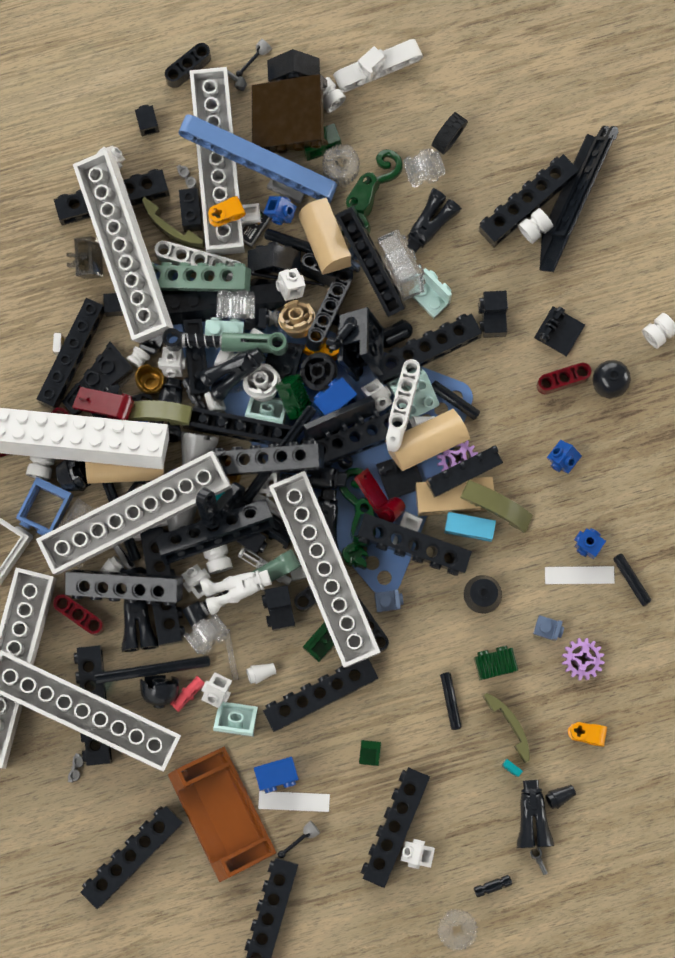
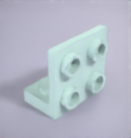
[408,268,452,319]
[386,367,440,419]

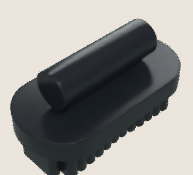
[384,319,413,348]

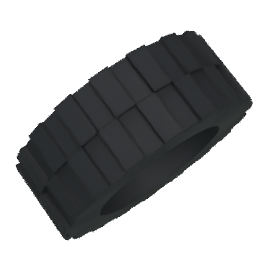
[431,112,468,155]

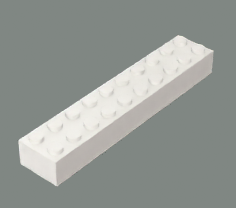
[190,67,245,255]
[73,150,173,343]
[0,408,169,469]
[36,451,232,575]
[269,471,381,668]
[0,568,57,769]
[0,650,181,772]

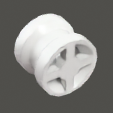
[126,346,150,368]

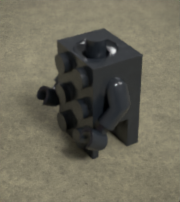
[326,307,384,382]

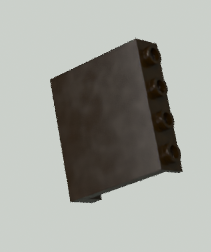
[252,74,328,154]

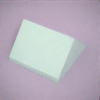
[245,397,287,424]
[213,702,258,737]

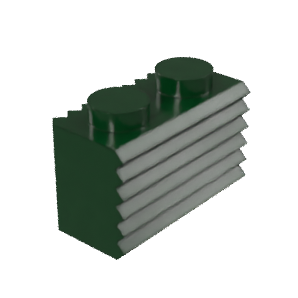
[275,374,313,420]
[474,645,518,681]

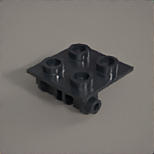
[534,306,585,357]
[265,341,305,379]
[376,459,423,500]

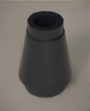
[545,785,576,809]

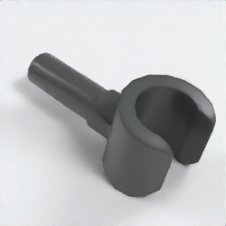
[227,70,247,91]
[530,847,548,875]

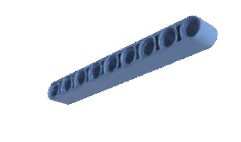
[178,114,337,203]

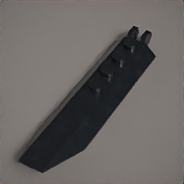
[539,126,619,272]
[161,279,298,325]

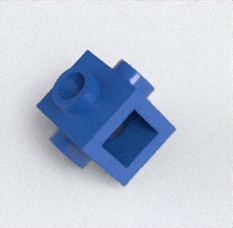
[263,196,297,225]
[547,440,582,474]
[574,528,606,559]

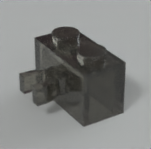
[66,236,103,279]

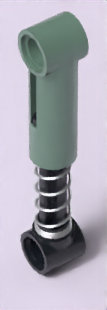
[162,328,288,356]
[182,549,301,627]

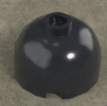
[592,360,631,399]
[140,675,179,709]

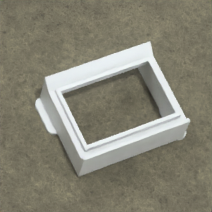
[0,518,33,586]

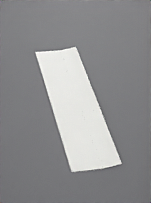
[545,566,615,584]
[258,791,330,812]

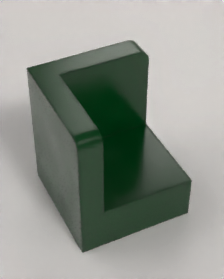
[359,740,381,766]

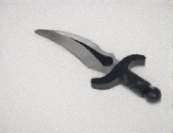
[113,544,147,591]

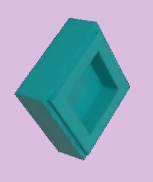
[501,759,523,777]

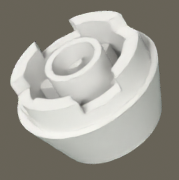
[243,363,281,402]

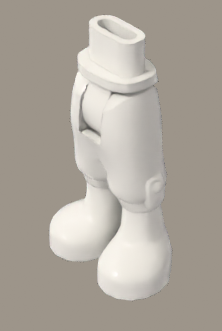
[200,570,272,615]

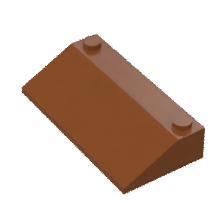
[168,746,277,882]

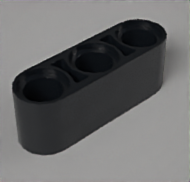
[165,43,211,88]

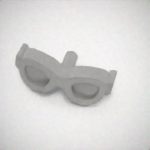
[177,165,196,189]
[68,753,84,783]

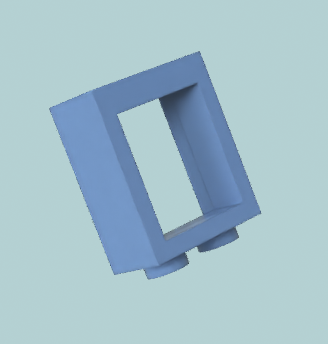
[16,477,73,536]

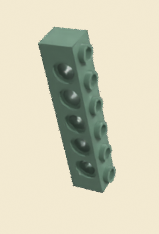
[151,262,251,292]

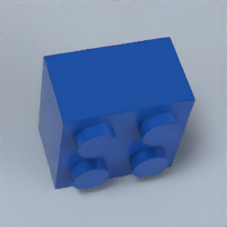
[313,377,357,417]
[253,756,299,794]

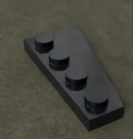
[62,342,134,415]

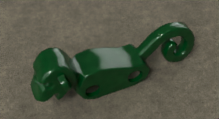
[341,149,403,236]
[339,468,376,570]

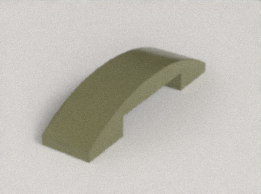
[142,197,205,249]
[128,400,193,425]
[460,480,533,533]
[482,693,530,763]

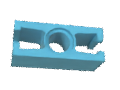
[444,512,496,542]

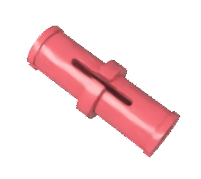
[170,676,205,712]

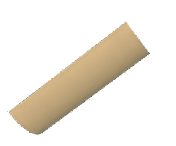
[298,197,351,275]
[385,409,470,471]
[85,462,164,484]
[416,477,494,517]

